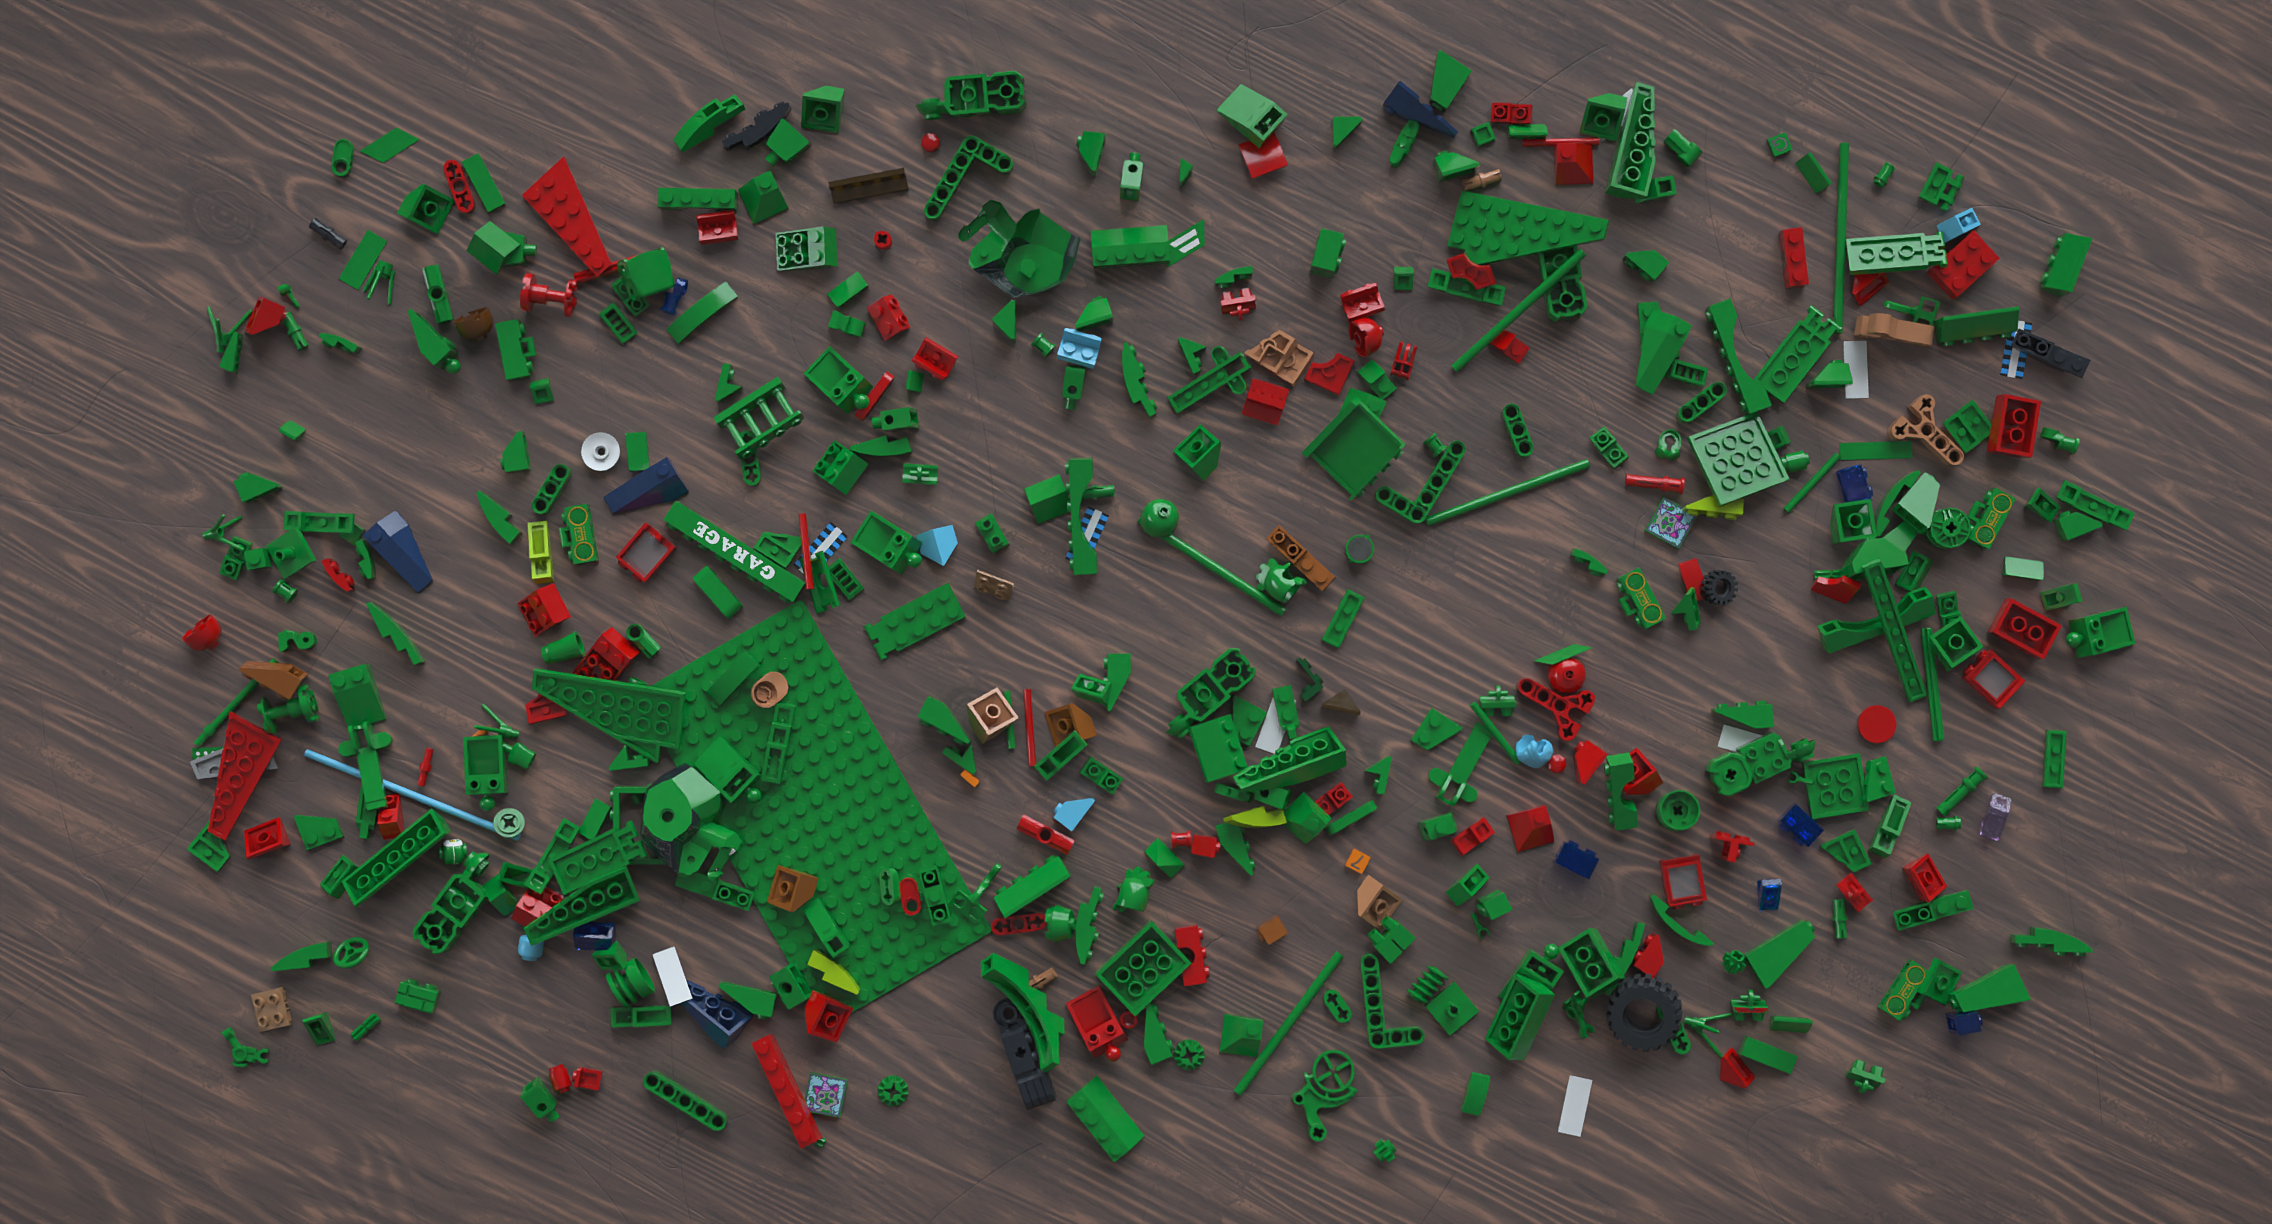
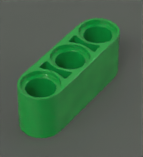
[1676,382,1727,423]
[1501,403,1534,458]
[532,464,572,515]
[692,565,743,619]

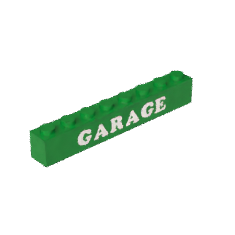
[663,500,806,604]

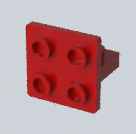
[1242,378,1289,425]
[1710,831,1754,862]

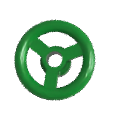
[333,937,369,969]

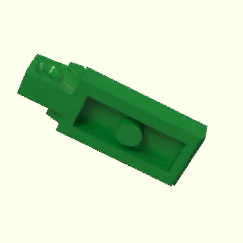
[1272,685,1299,739]
[355,785,378,839]

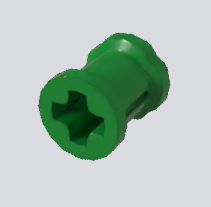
[1031,333,1056,358]
[1422,432,1447,458]
[272,579,298,604]

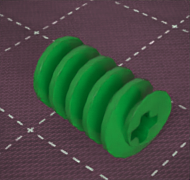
[1406,966,1449,1007]

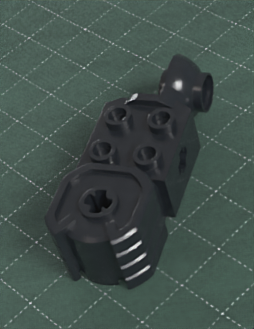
[993,998,1057,1110]

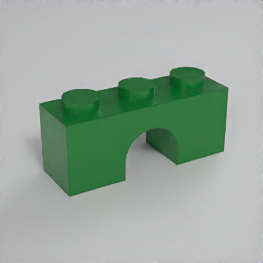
[1476,889,1513,920]

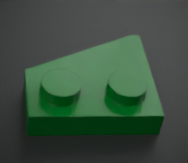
[1233,695,1267,746]
[187,820,231,872]

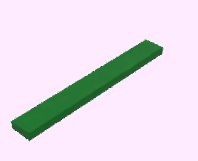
[1861,558,1927,703]

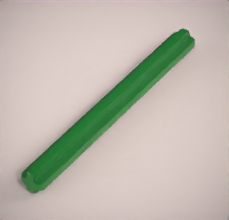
[1920,627,1944,741]

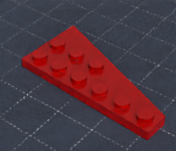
[522,156,613,278]
[208,711,282,840]

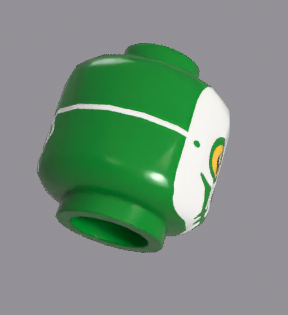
[438,839,467,865]

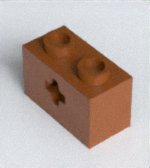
[1256,914,1288,945]

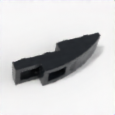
[722,102,792,151]
[2011,329,2091,378]

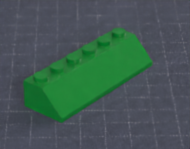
[341,808,451,908]

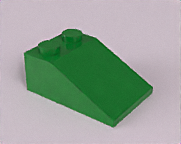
[328,664,387,726]

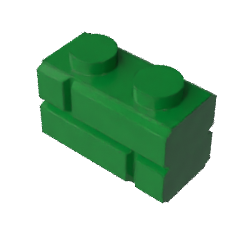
[395,978,441,1014]

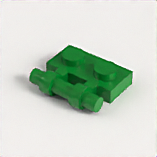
[1918,162,1964,212]

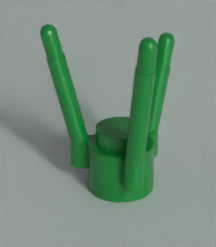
[363,260,395,305]

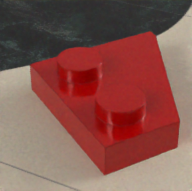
[525,693,568,725]

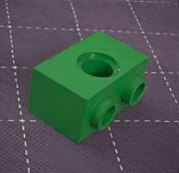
[769,961,812,1010]

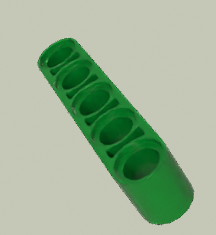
[643,1071,728,1131]

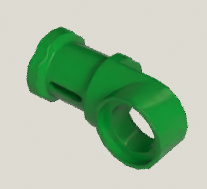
[2040,427,2079,455]

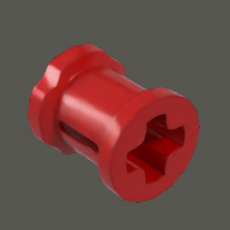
[874,231,892,250]
[1171,831,1191,849]

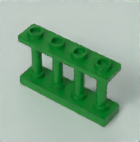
[713,376,805,459]

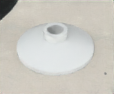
[581,432,620,471]

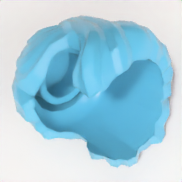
[1515,734,1553,768]

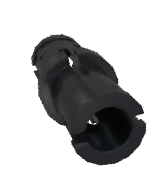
[309,218,348,250]

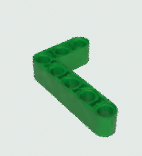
[924,136,1014,221]
[1375,440,1466,524]
[1360,953,1425,1049]

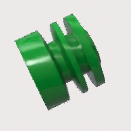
[1923,508,1971,549]
[1655,790,1700,832]
[606,957,655,1009]

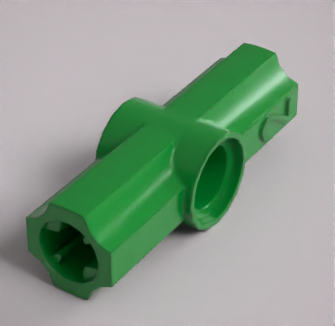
[422,264,454,324]

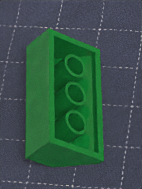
[1091,225,1170,269]
[1933,306,2020,346]
[994,855,1071,918]
[1485,974,1555,1060]
[1066,1075,1145,1162]

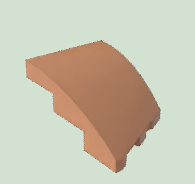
[1244,330,1315,387]

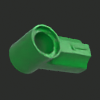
[1663,129,1703,167]
[626,624,662,659]

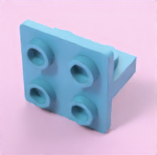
[1056,328,1102,369]

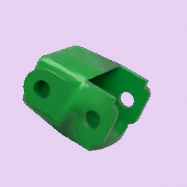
[617,247,675,301]

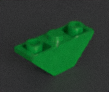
[918,865,952,926]

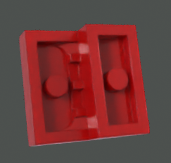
[1238,132,1288,179]

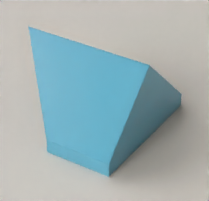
[916,525,958,566]

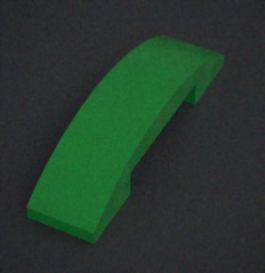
[1427,268,1506,306]
[666,282,738,344]
[1874,470,1921,537]
[2056,480,2135,531]
[283,511,355,533]
[524,818,581,894]
[1649,893,1714,946]

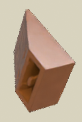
[239,661,308,700]

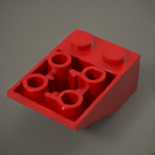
[573,627,640,681]

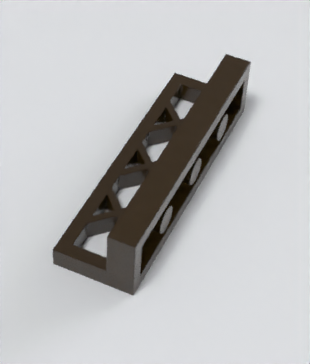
[828,167,909,204]

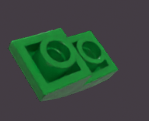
[1214,266,1253,289]
[611,277,650,317]
[318,333,362,354]
[1589,426,1629,470]
[219,536,253,580]
[355,539,376,580]
[1570,548,1608,577]
[1936,591,1961,628]
[1079,756,1123,794]
[1461,1072,1490,1116]

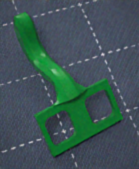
[1883,296,1940,326]
[949,863,1002,924]

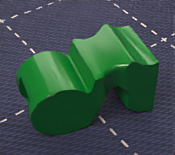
[828,310,867,338]
[278,630,317,652]

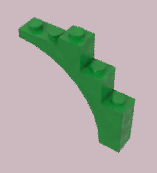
[981,953,1065,1073]

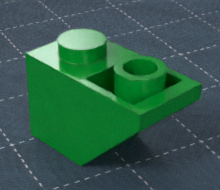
[1634,175,1677,204]
[1623,250,1670,282]

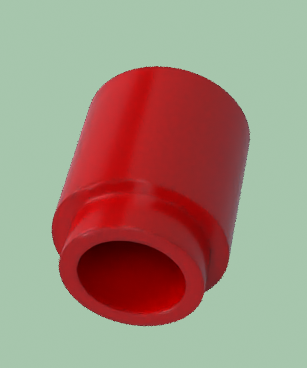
[548,1064,572,1094]

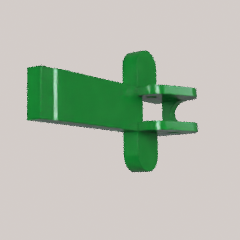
[1167,346,1252,413]
[338,721,393,812]
[1428,722,1492,807]

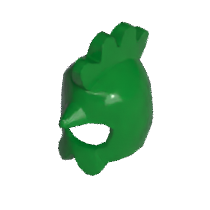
[1256,558,1307,603]
[1112,867,1154,912]

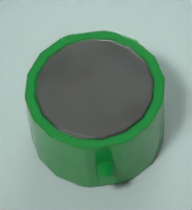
[1345,534,1374,565]

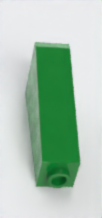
[1743,919,1815,989]
[1948,964,2031,1012]

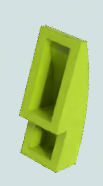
[528,521,554,584]
[1223,806,1287,828]
[807,949,860,995]

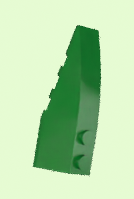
[1605,82,1656,199]
[1233,726,1347,792]
[524,866,640,946]

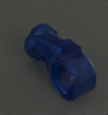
[660,277,688,315]

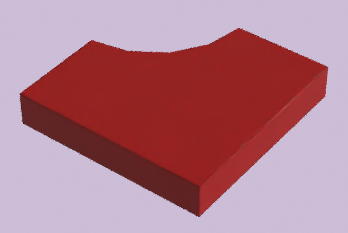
[1304,353,1355,396]
[1810,576,1861,604]

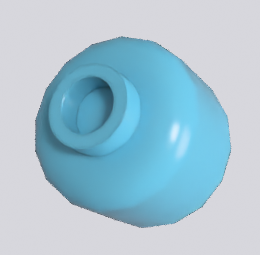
[518,934,544,961]

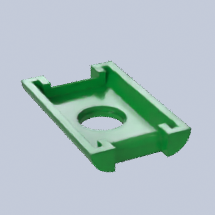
[799,551,840,614]

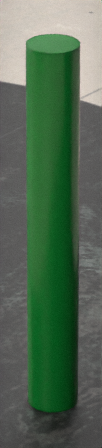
[1003,691,1016,749]

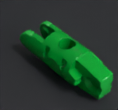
[1389,120,1420,168]

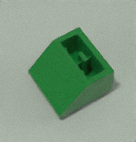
[812,440,868,495]

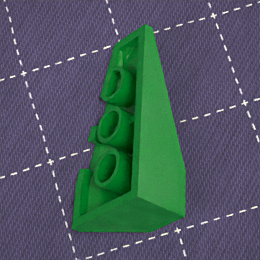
[1635,309,1692,395]

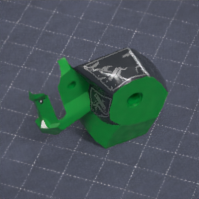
[958,199,1081,298]
[640,763,742,881]

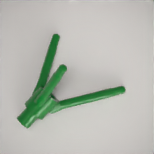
[207,307,252,353]
[202,514,244,551]
[474,704,519,738]
[1684,1013,1732,1058]

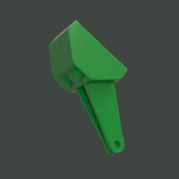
[1839,520,1918,580]

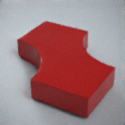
[1446,253,1496,290]

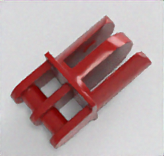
[1390,341,1418,380]

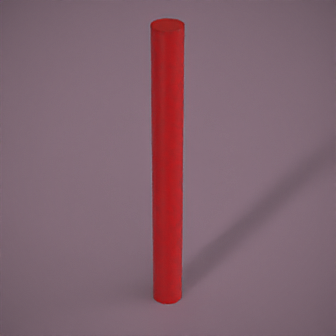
[1522,138,1600,147]
[798,513,814,590]
[1023,689,1036,766]

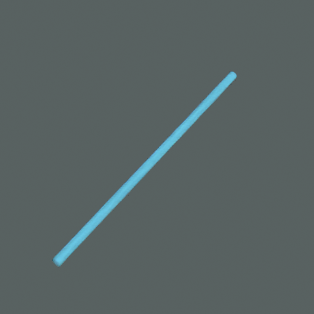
[304,749,521,841]

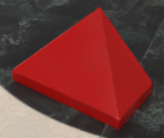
[1852,272,1889,307]
[1720,1047,1756,1089]

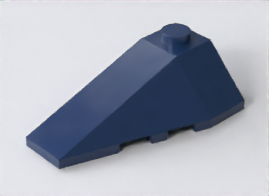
[1383,81,1458,138]
[604,457,689,514]
[363,511,433,593]
[681,980,754,1049]

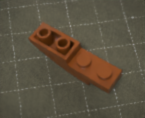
[1266,525,1336,592]

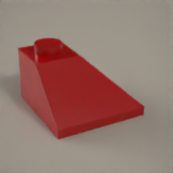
[1554,143,1594,185]
[244,296,287,335]
[1573,740,1608,785]
[1622,748,1663,795]
[1506,804,1554,852]
[805,991,853,1043]

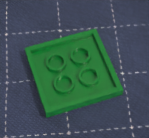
[1802,753,1869,819]

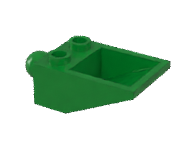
[408,308,461,374]
[803,346,873,415]
[850,511,922,575]
[2066,607,2136,658]
[463,735,508,811]
[694,736,762,804]
[1498,944,1564,999]

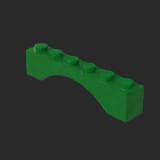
[1705,298,1772,415]
[1065,457,1098,575]
[1817,586,1936,654]

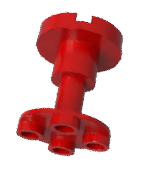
[520,273,578,317]

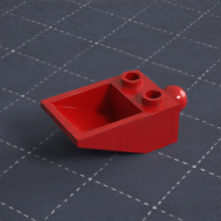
[1065,985,1128,1062]

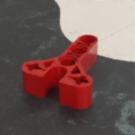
[1516,678,1595,741]

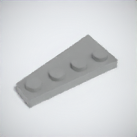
[190,748,278,779]

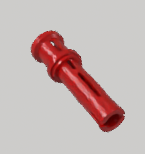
[1625,474,1685,495]

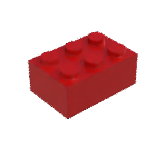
[1926,230,2000,300]
[1987,394,2041,459]
[1987,598,2062,660]

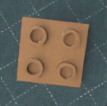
[973,570,1015,600]
[251,987,293,1032]

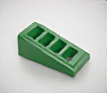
[598,302,638,344]
[219,332,243,374]
[1664,359,1708,387]
[828,558,864,600]

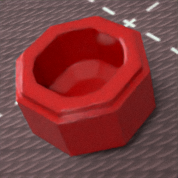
[921,133,940,153]
[1547,754,1567,773]
[1120,1010,1138,1029]

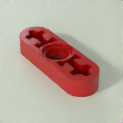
[443,160,476,214]
[855,371,895,422]
[991,912,1047,936]

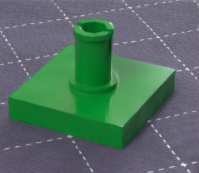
[266,527,316,579]
[1425,981,1479,1036]

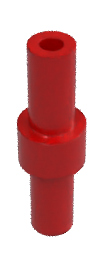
[417,748,434,787]

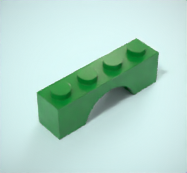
[658,188,738,211]
[1604,753,1638,831]

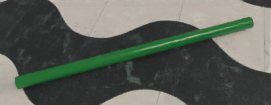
[1833,142,1849,334]

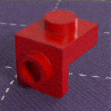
[572,1066,603,1090]

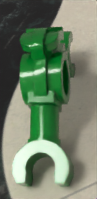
[1562,990,1595,1039]
[222,1027,270,1067]

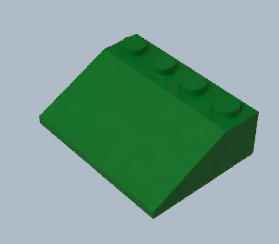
[1095,919,1191,1016]

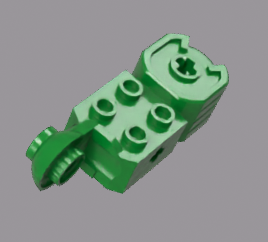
[916,71,1027,120]
[1537,246,1588,323]
[1165,648,1255,739]
[1705,732,1815,796]
[413,851,490,954]

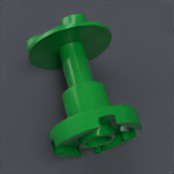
[257,684,320,734]

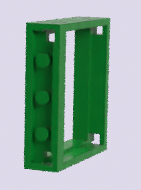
[610,786,666,864]

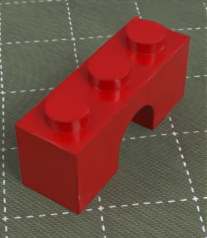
[1779,227,1809,289]
[1175,924,1210,986]

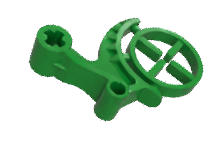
[1291,1050,1358,1141]

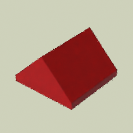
[244,817,291,860]
[1902,853,1947,903]

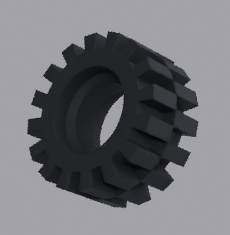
[1700,570,1738,605]

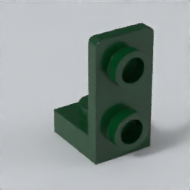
[1296,657,1324,702]

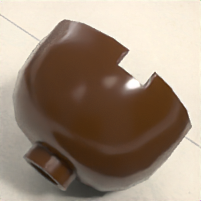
[453,307,493,342]

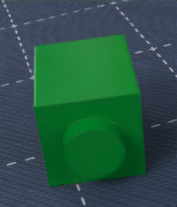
[244,548,272,571]

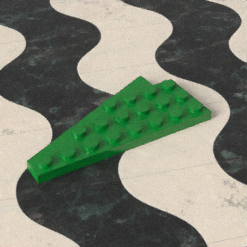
[1447,191,1610,266]
[532,668,686,763]

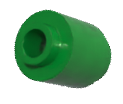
[1780,450,1810,473]

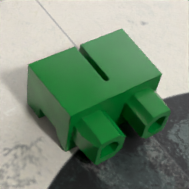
[975,513,1010,554]
[1368,916,1416,964]

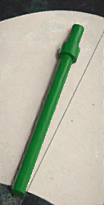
[194,658,279,747]

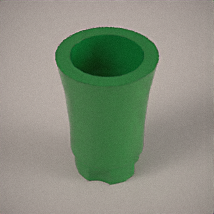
[541,631,586,665]

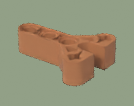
[1854,313,1935,347]
[1887,394,1964,466]

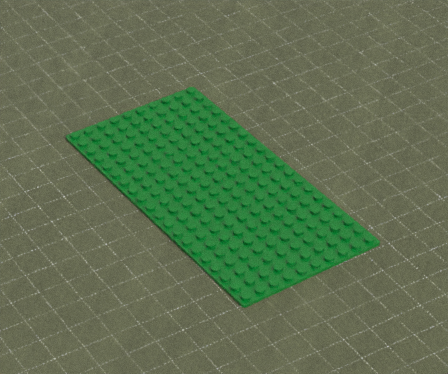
[650,600,991,1013]

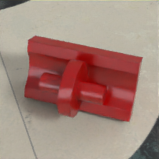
[1221,288,1256,321]
[1836,873,1873,912]

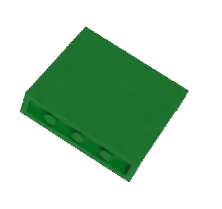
[1301,397,1406,501]

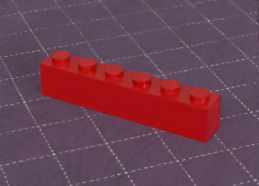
[751,1034,823,1149]

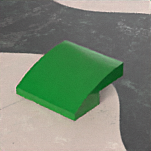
[1942,399,1991,453]

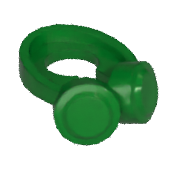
[1655,429,1682,461]

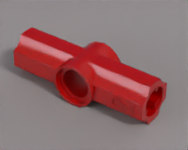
[1016,814,1075,855]

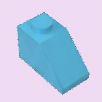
[1936,208,1981,242]
[1053,798,1095,831]

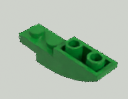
[673,94,746,153]
[1122,342,1158,418]
[675,872,755,911]
[1076,886,1104,965]
[1893,890,1974,931]
[2010,927,2093,956]

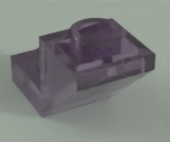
[1980,793,2011,841]

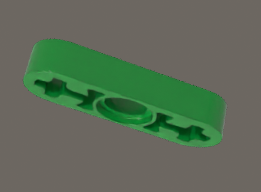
[740,430,762,486]
[1325,800,1377,836]
[1656,1005,1691,1054]

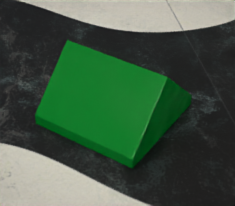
[466,221,520,275]
[992,300,1017,343]
[1024,474,1070,524]

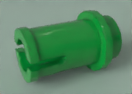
[1873,162,1895,188]
[1936,816,1961,831]

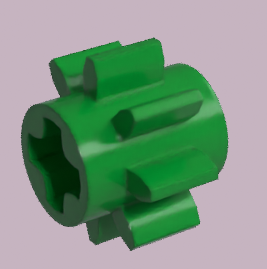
[1722,950,1747,974]
[1373,1139,1397,1163]

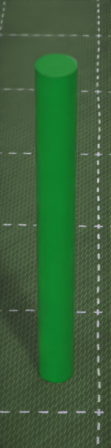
[1783,452,1841,513]
[1469,701,1521,765]

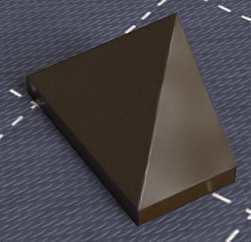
[1321,689,1361,715]

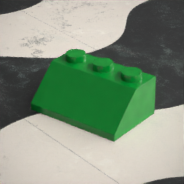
[2040,233,2092,297]
[1188,714,1248,783]

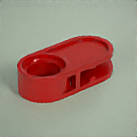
[899,877,921,915]

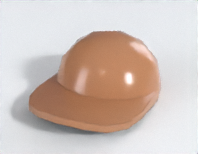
[750,672,788,708]

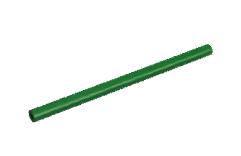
[1451,248,1587,372]
[1425,459,1590,526]
[1137,516,1286,616]
[1234,951,1344,1096]

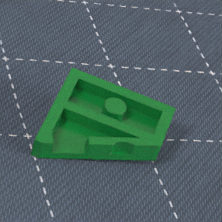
[753,532,802,569]
[1411,708,1463,750]
[1862,756,1896,803]
[294,815,344,851]
[1820,829,1872,872]

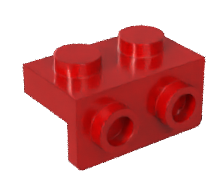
[696,210,739,245]
[1340,283,1385,323]
[867,294,910,341]
[911,337,959,380]

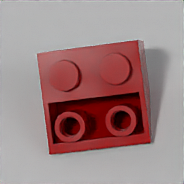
[517,583,571,637]
[512,887,566,927]

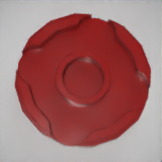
[1857,705,1897,743]

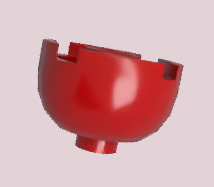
[1348,318,1384,357]
[182,614,222,651]
[1547,656,1586,694]

